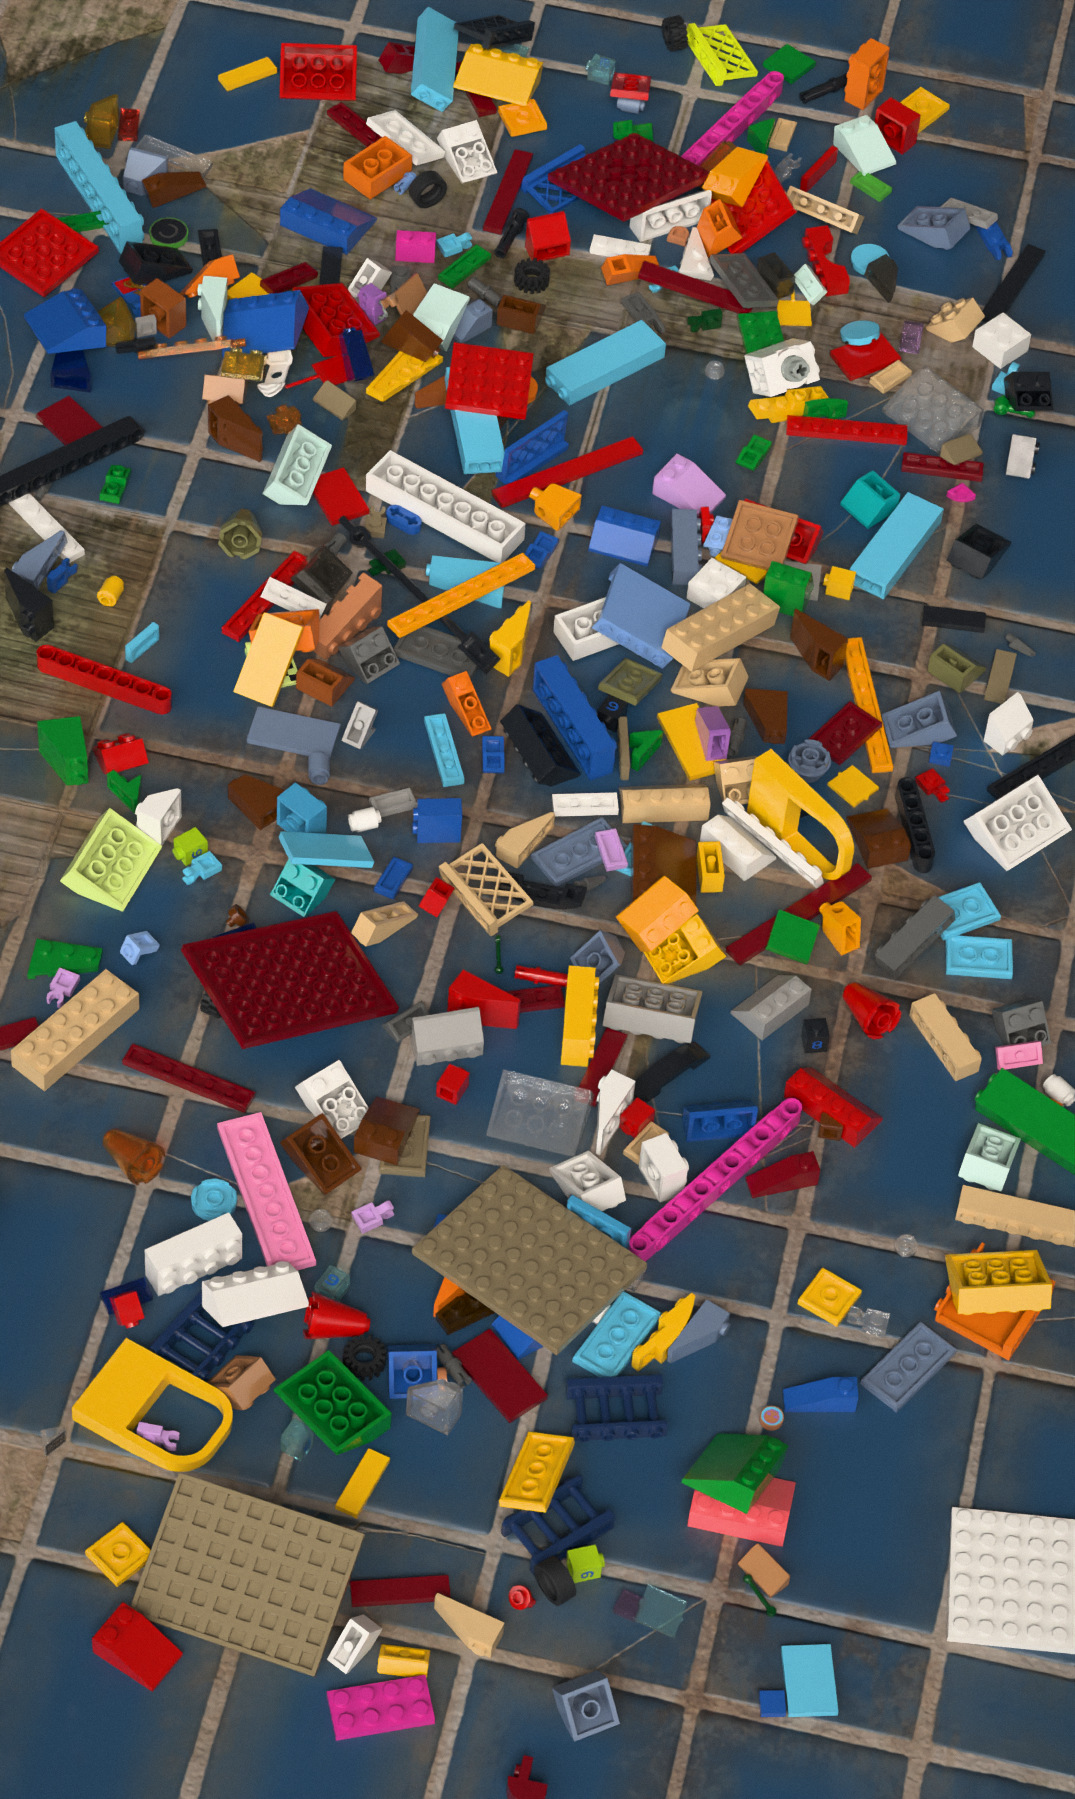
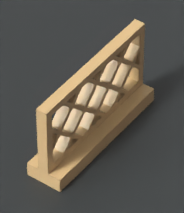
[439,843,533,936]

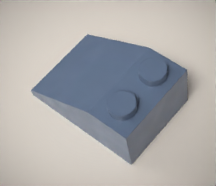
[897,206,971,250]
[881,691,957,748]

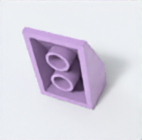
[652,454,726,518]

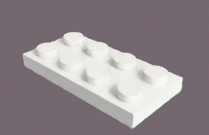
[366,110,446,166]

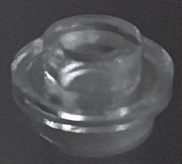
[705,361,725,379]
[309,1209,332,1232]
[894,1234,918,1257]

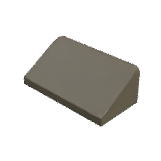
[313,380,356,421]
[940,434,983,465]

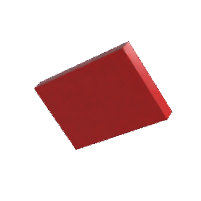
[610,72,651,101]
[830,332,901,381]
[312,467,369,526]

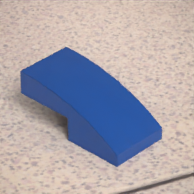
[525,531,559,569]
[482,736,504,773]

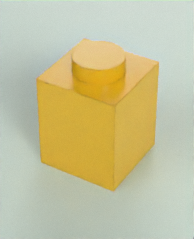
[823,566,856,600]

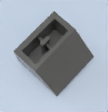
[338,626,400,684]
[992,998,1051,1047]

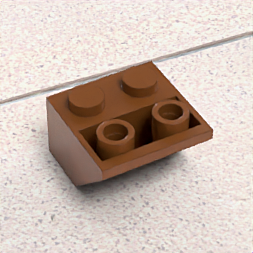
[296,659,355,707]

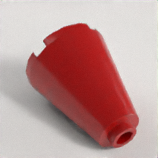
[843,982,901,1039]
[303,1292,370,1340]

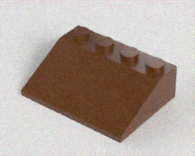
[630,824,696,915]

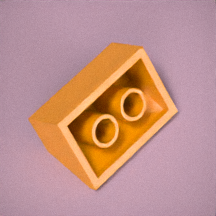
[616,876,699,952]

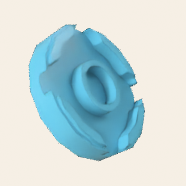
[850,244,890,276]
[840,321,880,346]
[191,1178,237,1221]

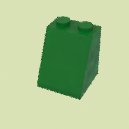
[763,561,814,616]
[37,716,88,786]

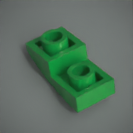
[99,465,131,504]

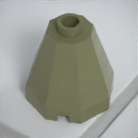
[218,508,262,559]

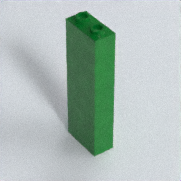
[975,1068,1075,1175]

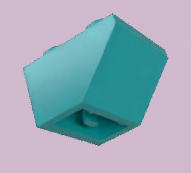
[840,470,900,529]
[270,859,335,917]

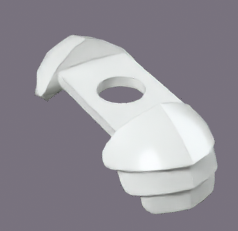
[257,350,293,397]

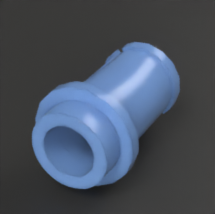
[394,172,417,195]

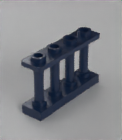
[150,1289,255,1382]
[566,1375,668,1442]
[501,1475,615,1576]

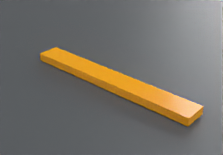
[387,553,535,638]
[845,637,893,773]

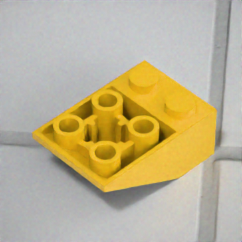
[489,600,531,677]
[643,914,726,984]

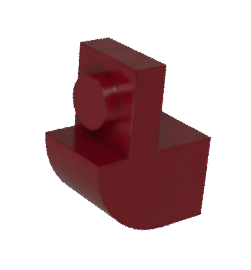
[506,1755,548,1799]

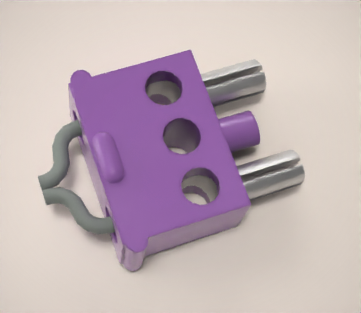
[354,281,388,326]

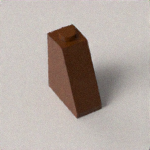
[381,310,443,362]
[743,688,788,744]
[228,774,285,830]

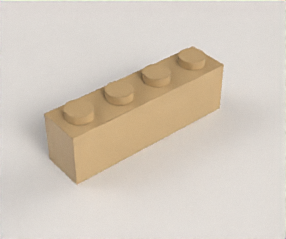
[787,186,864,234]
[909,993,982,1081]

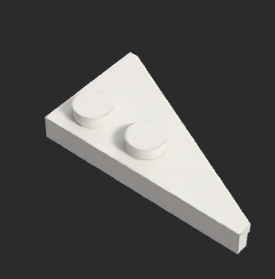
[678,227,714,281]

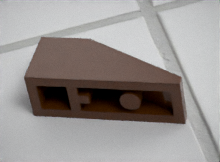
[142,171,207,208]

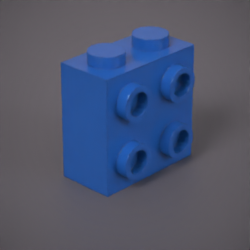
[412,798,462,843]

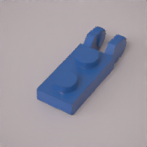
[975,222,1013,260]

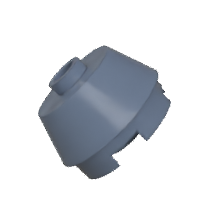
[788,739,831,783]

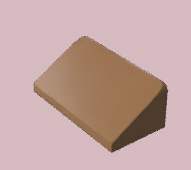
[738,1543,790,1598]

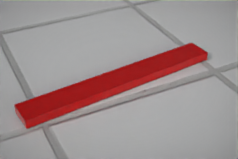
[492,436,643,508]

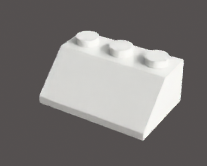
[700,815,776,881]

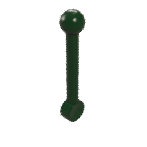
[495,935,503,974]
[743,1574,776,1617]

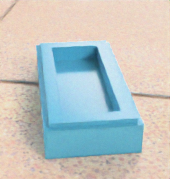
[125,622,159,663]

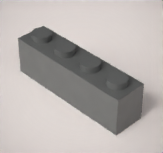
[875,895,955,980]

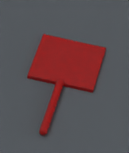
[285,355,357,389]

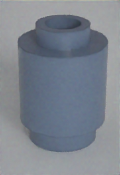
[617,97,646,114]
[308,752,330,785]

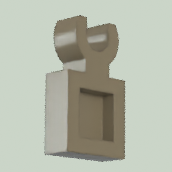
[365,505,387,538]

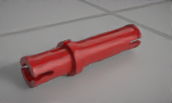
[514,965,568,987]

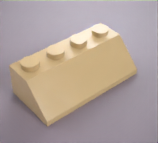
[618,784,710,823]

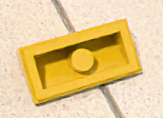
[377,1644,430,1678]

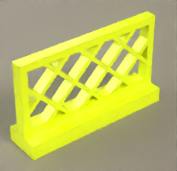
[686,23,758,86]

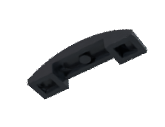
[499,872,587,909]
[634,1042,710,1103]

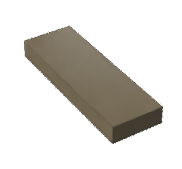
[984,649,1017,704]
[617,717,630,780]

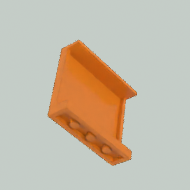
[934,1242,1056,1361]

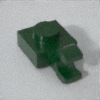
[687,308,723,332]
[368,549,406,576]

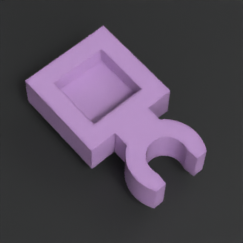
[46,968,80,1008]

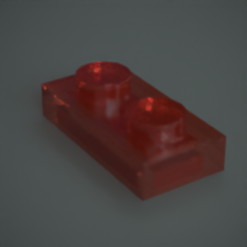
[118,109,140,142]

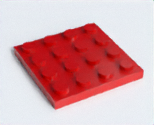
[711,159,797,254]
[0,208,99,297]
[445,342,534,420]

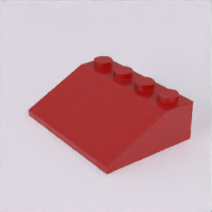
[280,43,357,101]
[292,283,380,357]

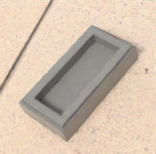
[369,788,417,817]

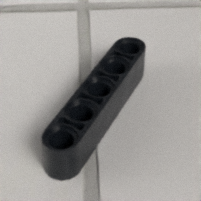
[895,777,935,873]

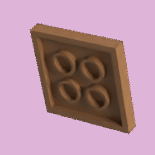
[721,500,799,570]

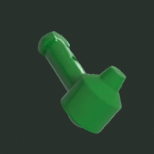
[994,395,1035,418]

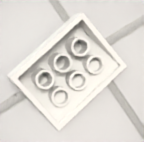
[964,775,1072,871]

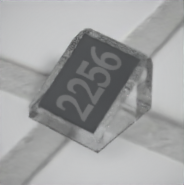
[41,1426,66,1457]

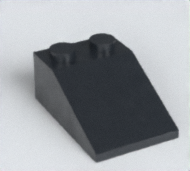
[119,241,193,285]
[946,523,1012,579]
[4,568,54,642]

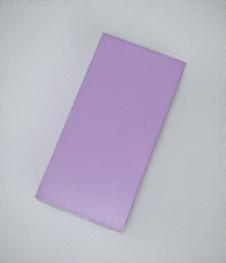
[594,829,628,872]

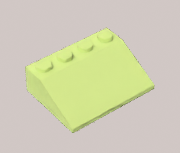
[60,808,162,911]

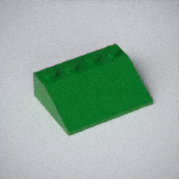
[274,1350,392,1455]
[681,1433,789,1514]

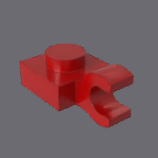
[698,507,714,545]
[915,768,950,803]

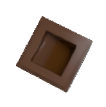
[818,1112,843,1141]

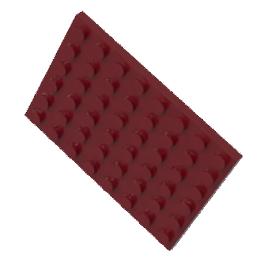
[181,911,399,1049]

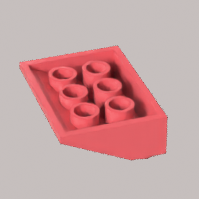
[687,1478,796,1547]

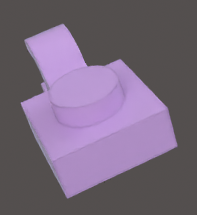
[351,1200,394,1234]
[137,1422,180,1451]

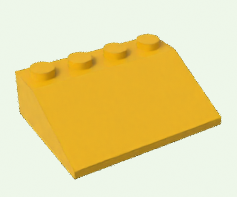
[453,44,543,106]
[945,1250,1052,1315]

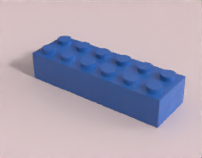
[533,655,617,781]

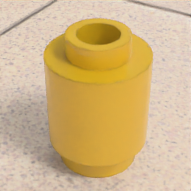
[97,576,124,606]

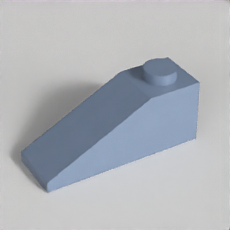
[12,530,68,589]
[667,1299,731,1363]

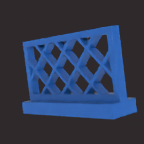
[520,144,586,214]
[495,410,569,485]

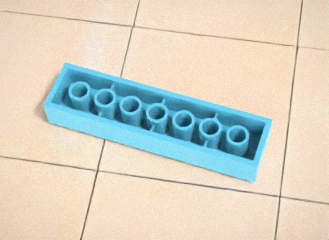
[55,121,144,254]

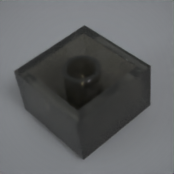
[290,544,353,603]

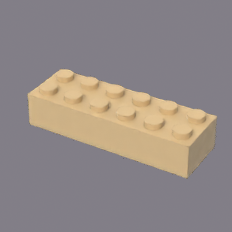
[661,583,780,672]
[11,969,139,1091]

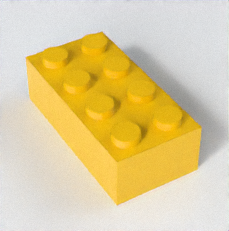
[561,966,599,1067]

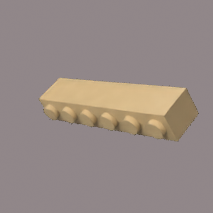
[955,1185,1075,1247]

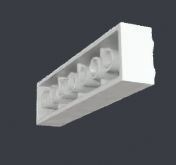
[366,450,526,563]

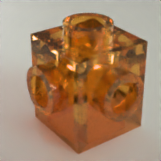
[266,404,302,435]

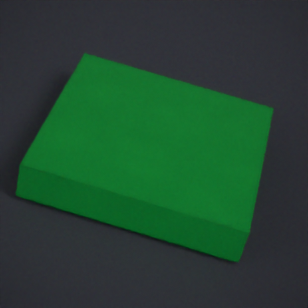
[763,44,816,85]
[766,909,820,965]

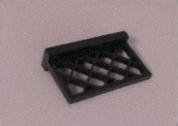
[453,15,535,50]

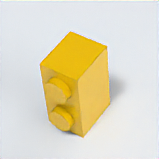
[696,841,725,893]

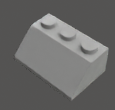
[731,975,812,1040]
[411,1007,484,1066]

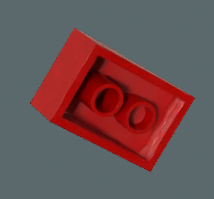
[447,969,521,1029]
[92,1602,183,1692]

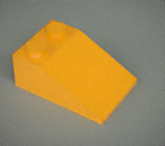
[702,147,768,207]

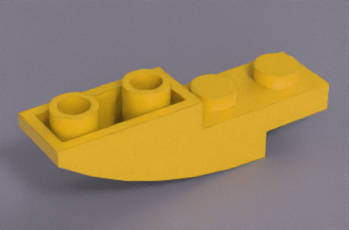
[748,386,828,423]
[631,1293,695,1372]

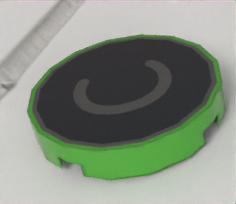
[149,217,188,248]

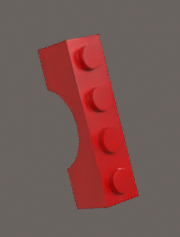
[802,225,850,297]

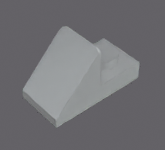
[341,701,378,749]

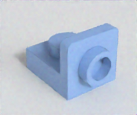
[120,931,160,965]

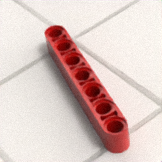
[36,645,172,715]

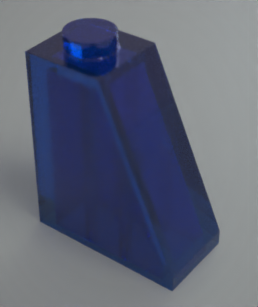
[339,327,374,383]
[50,350,92,393]

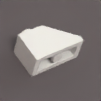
[348,258,392,298]
[327,1614,382,1674]

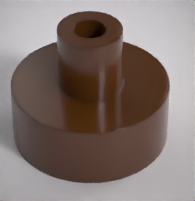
[226,904,249,927]

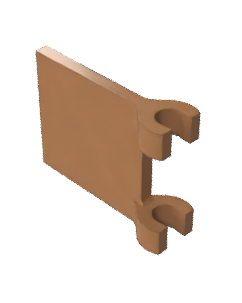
[381,273,427,315]

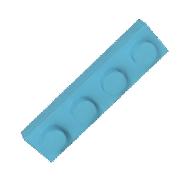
[424,713,465,787]

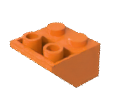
[696,199,742,258]

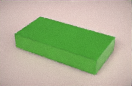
[850,171,892,202]

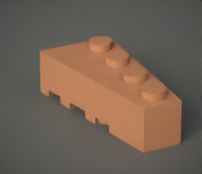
[312,572,382,660]

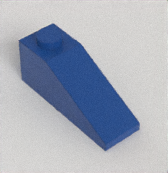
[783,1377,859,1412]

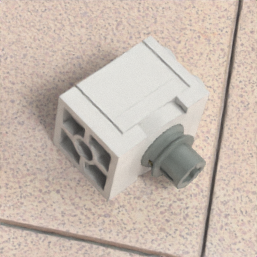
[744,338,820,397]

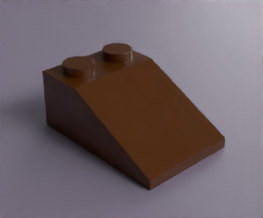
[846,809,911,869]
[354,1097,420,1165]
[280,1113,362,1195]

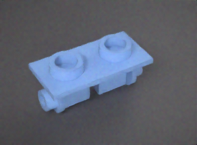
[703,516,733,557]

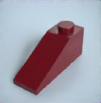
[378,42,415,74]
[745,1151,820,1198]

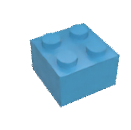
[277,782,327,834]

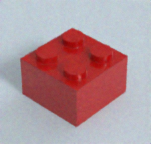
[875,97,921,155]

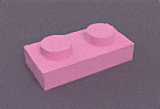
[995,1040,1043,1070]

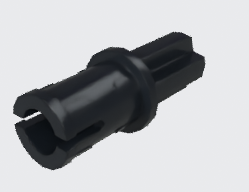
[115,336,156,354]

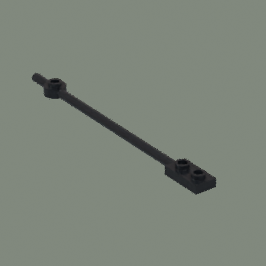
[339,516,501,674]

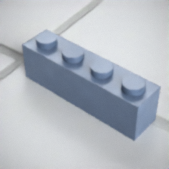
[670,509,702,585]

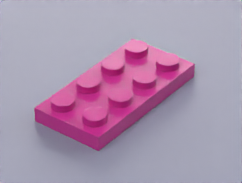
[327,1675,435,1741]

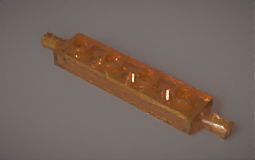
[138,335,246,360]

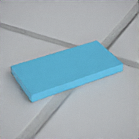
[279,831,374,868]
[572,1291,663,1377]

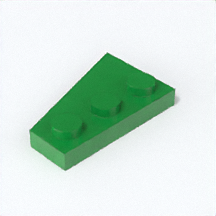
[27,939,103,979]

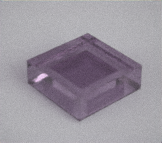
[613,1589,646,1623]

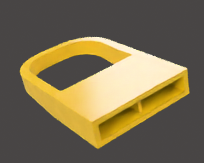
[747,749,854,880]
[72,1338,233,1472]

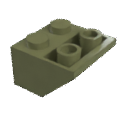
[927,643,986,693]

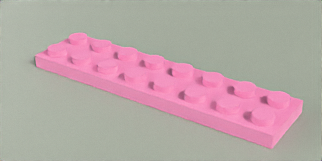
[217,1112,316,1270]

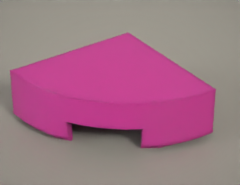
[947,482,976,502]

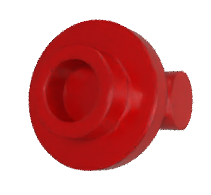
[509,1585,536,1610]

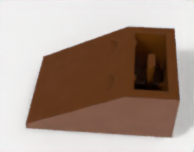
[208,395,263,462]
[790,609,848,681]

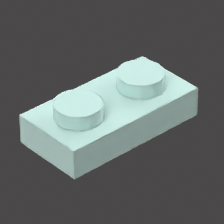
[792,264,827,305]

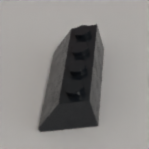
[500,704,581,787]

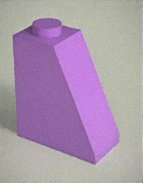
[695,706,731,761]

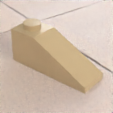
[495,812,555,869]
[351,901,418,946]
[434,1593,504,1658]

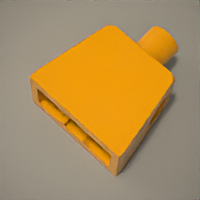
[529,484,582,531]
[819,902,861,956]

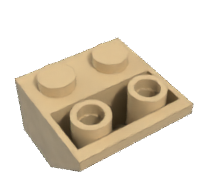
[926,297,985,343]
[714,756,757,804]

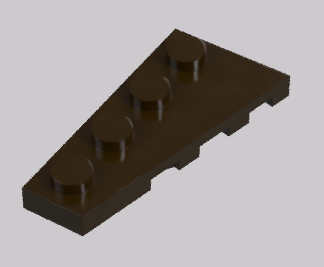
[435,1293,495,1335]

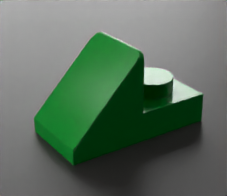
[629,730,663,772]
[107,770,142,814]

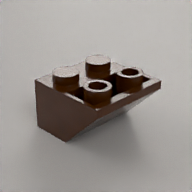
[497,294,546,334]

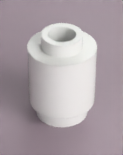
[348,807,381,832]
[1043,1074,1075,1107]

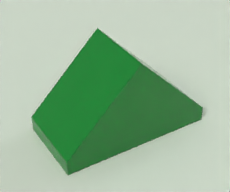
[747,118,775,154]

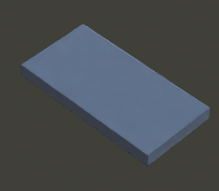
[247,707,341,759]
[531,817,627,887]
[860,1321,957,1413]

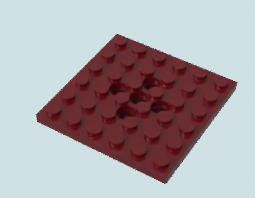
[548,133,710,222]

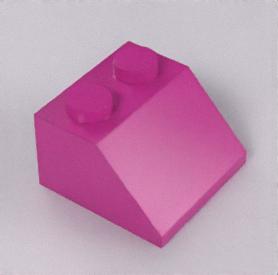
[395,230,436,263]

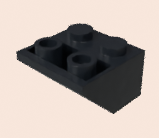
[1004,371,1054,411]

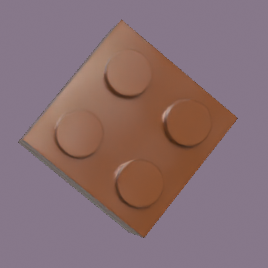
[140,278,186,339]

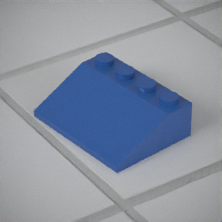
[280,188,377,255]
[24,288,106,354]
[222,290,309,358]

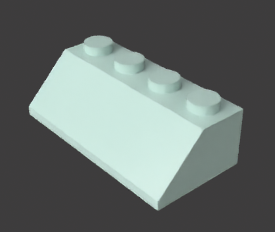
[262,424,332,505]

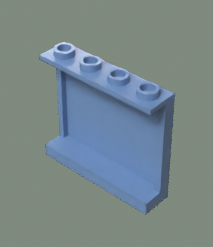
[592,563,690,669]

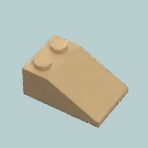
[671,658,748,707]

